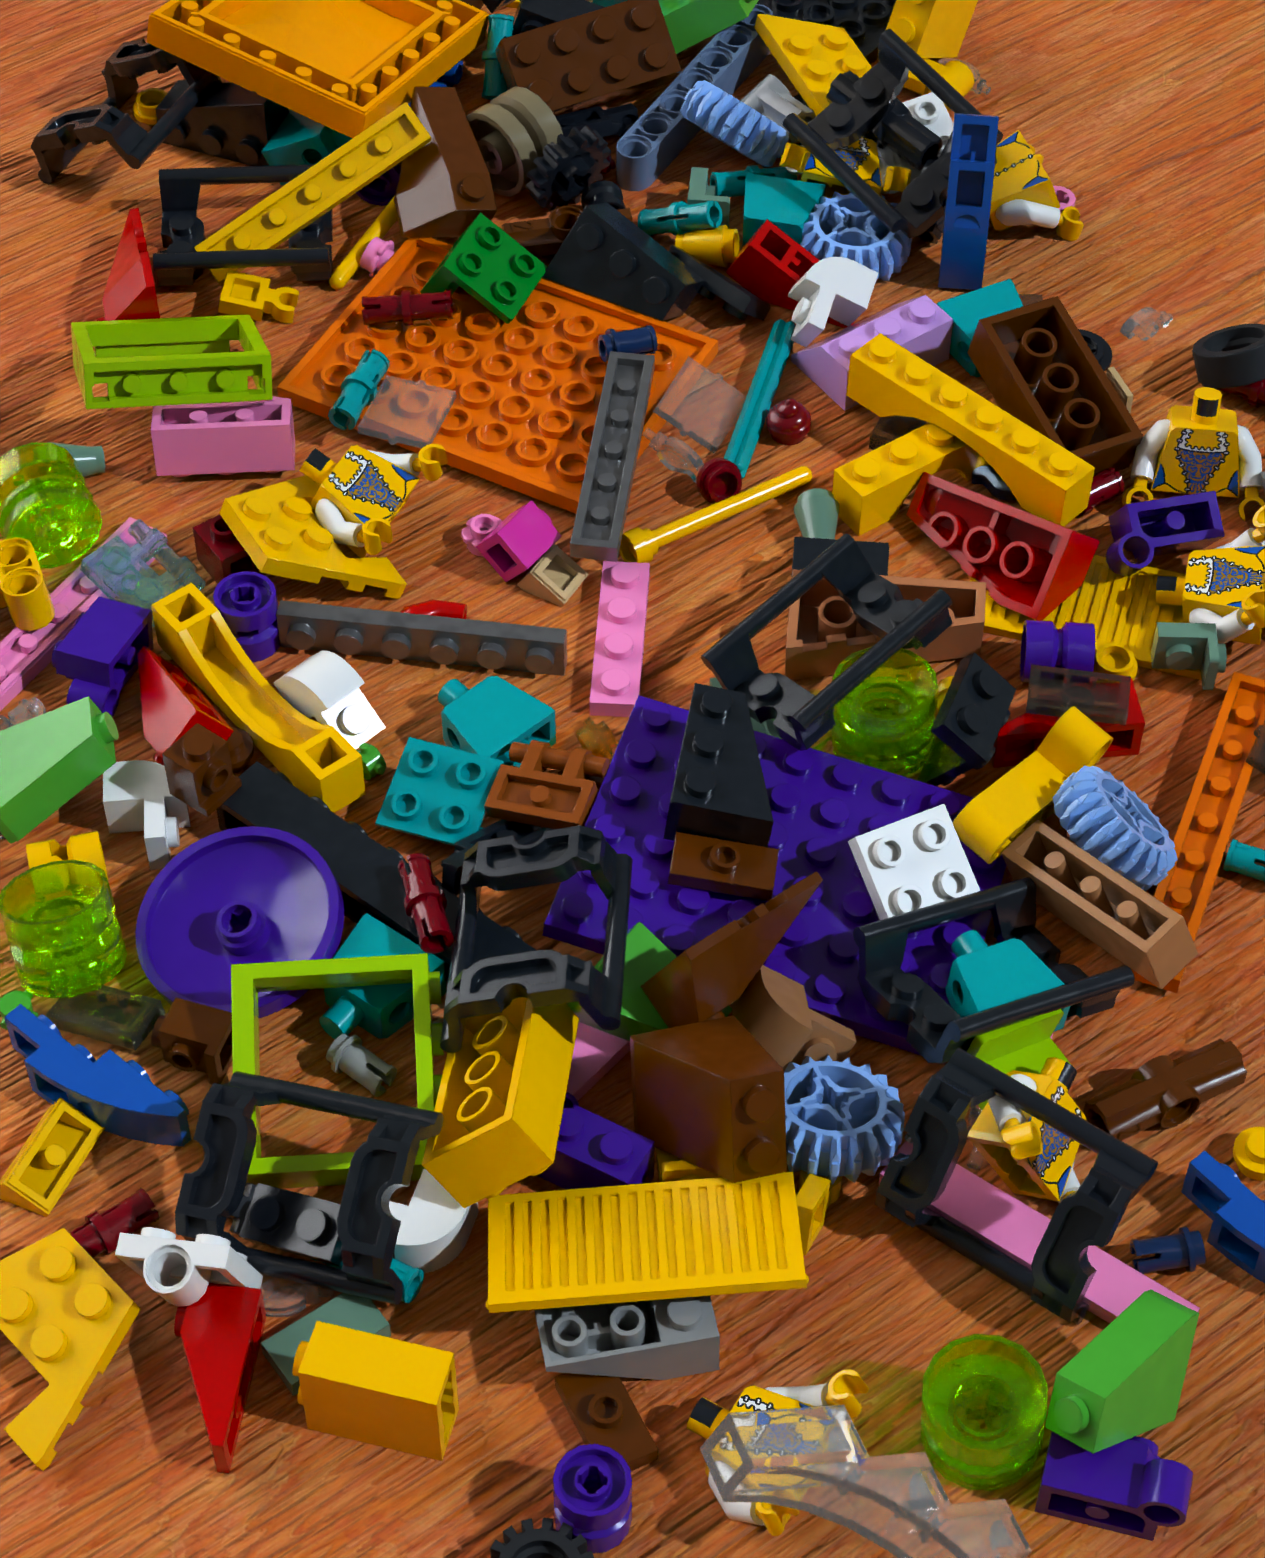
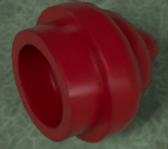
[766,398,811,445]
[696,458,742,504]

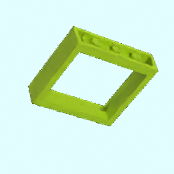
[71,314,272,409]
[231,953,444,1189]

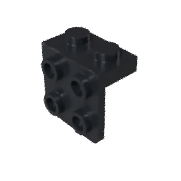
[917,652,1016,786]

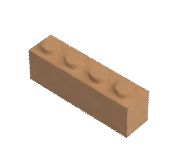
[1001,819,1198,990]

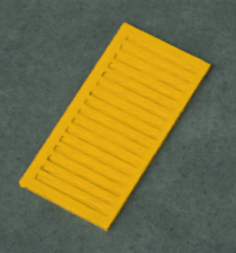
[970,555,1201,680]
[486,1171,809,1313]

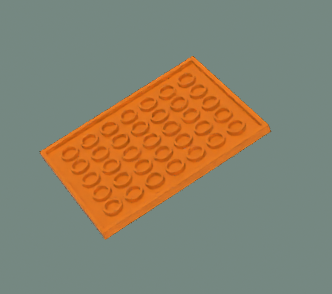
[277,237,718,514]

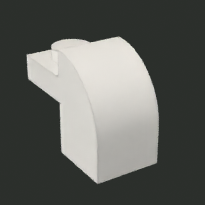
[788,257,878,347]
[273,650,386,749]
[103,760,191,870]
[389,1169,479,1274]

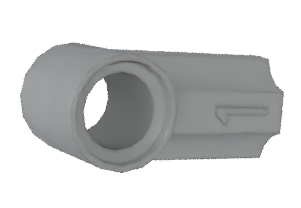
[740,74,816,143]

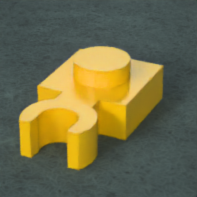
[218,270,299,323]

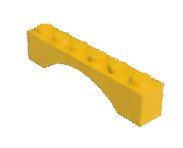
[847,333,1095,526]
[151,582,366,813]

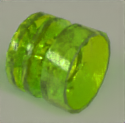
[0,443,102,568]
[831,647,938,776]
[0,860,127,998]
[920,1334,1048,1491]

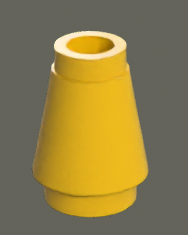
[675,224,740,268]

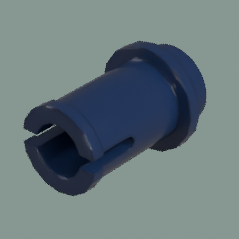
[598,325,658,362]
[1130,1227,1206,1274]

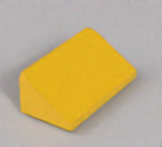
[0,1097,105,1217]

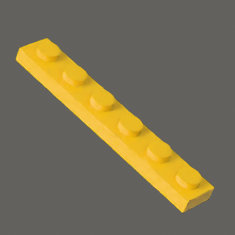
[194,102,431,286]

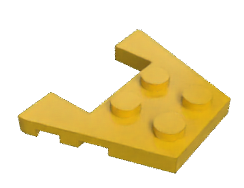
[219,475,407,599]
[0,1228,141,1471]

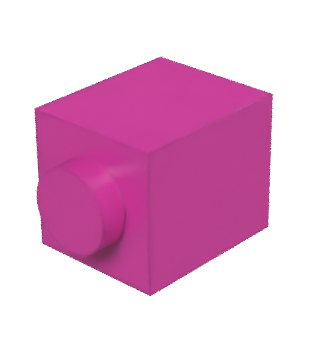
[476,500,562,582]

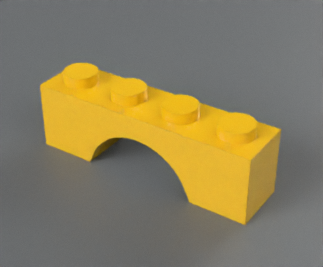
[832,423,989,536]

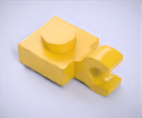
[796,1170,842,1256]

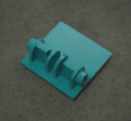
[375,737,504,846]

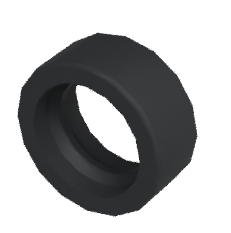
[1192,324,1265,389]

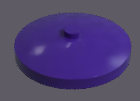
[135,826,344,1018]

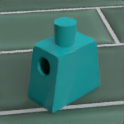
[261,110,352,186]
[742,173,826,247]
[937,279,1023,378]
[438,676,556,767]
[319,913,447,1039]
[946,930,1070,1032]

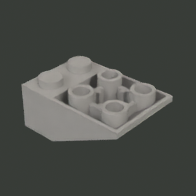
[534,1296,720,1380]

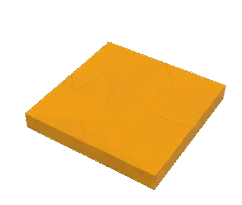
[147,0,489,139]

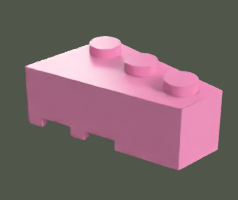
[151,396,295,477]

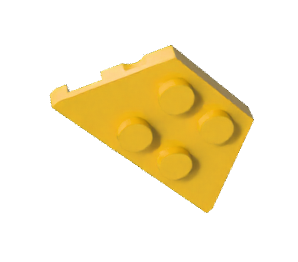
[754,14,872,116]

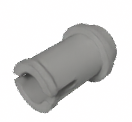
[326,1033,397,1097]

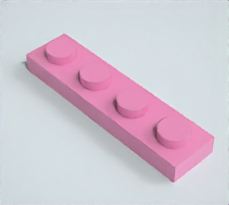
[589,561,650,717]

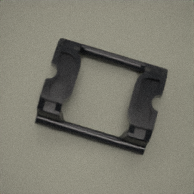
[783,29,1003,239]
[31,39,221,184]
[153,164,333,286]
[701,533,953,751]
[440,825,633,1053]
[853,877,1135,1063]
[875,1048,1158,1325]
[175,1071,444,1305]

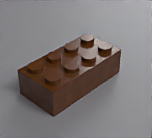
[495,0,682,116]
[967,296,1144,475]

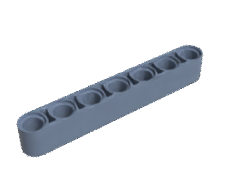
[616,4,773,191]

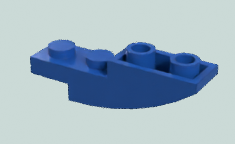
[938,113,999,290]
[4,1004,191,1147]
[1181,1150,1265,1283]

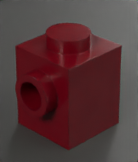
[192,515,266,584]

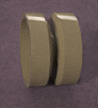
[466,86,563,197]

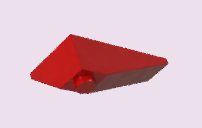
[97,208,160,321]
[906,472,1100,621]

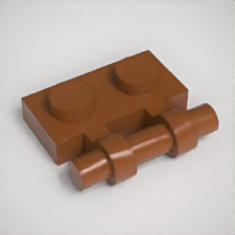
[484,740,610,829]

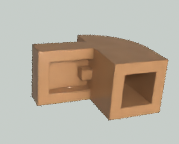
[730,965,856,1071]

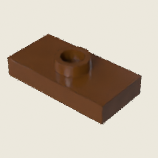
[667,832,779,901]
[554,1373,658,1471]

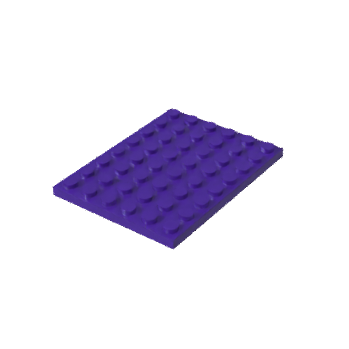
[542,695,1006,1055]

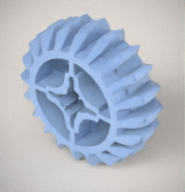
[680,80,789,167]
[800,191,912,281]
[1052,765,1178,891]
[784,1055,905,1185]

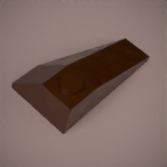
[394,87,497,237]
[641,871,823,1028]

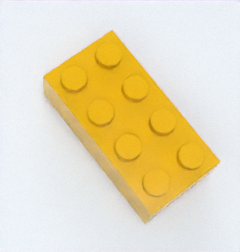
[422,997,579,1208]

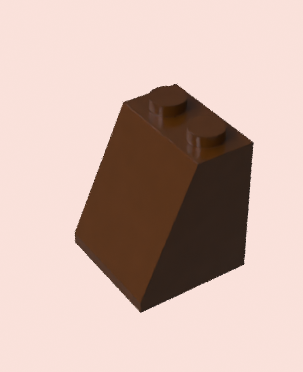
[630,1015,787,1183]

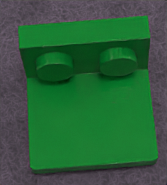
[420,212,547,324]

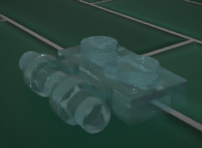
[80,519,206,628]

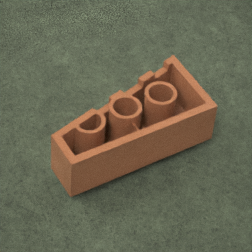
[785,569,986,680]

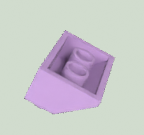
[791,295,953,411]

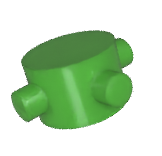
[357,743,386,780]
[0,990,39,1030]

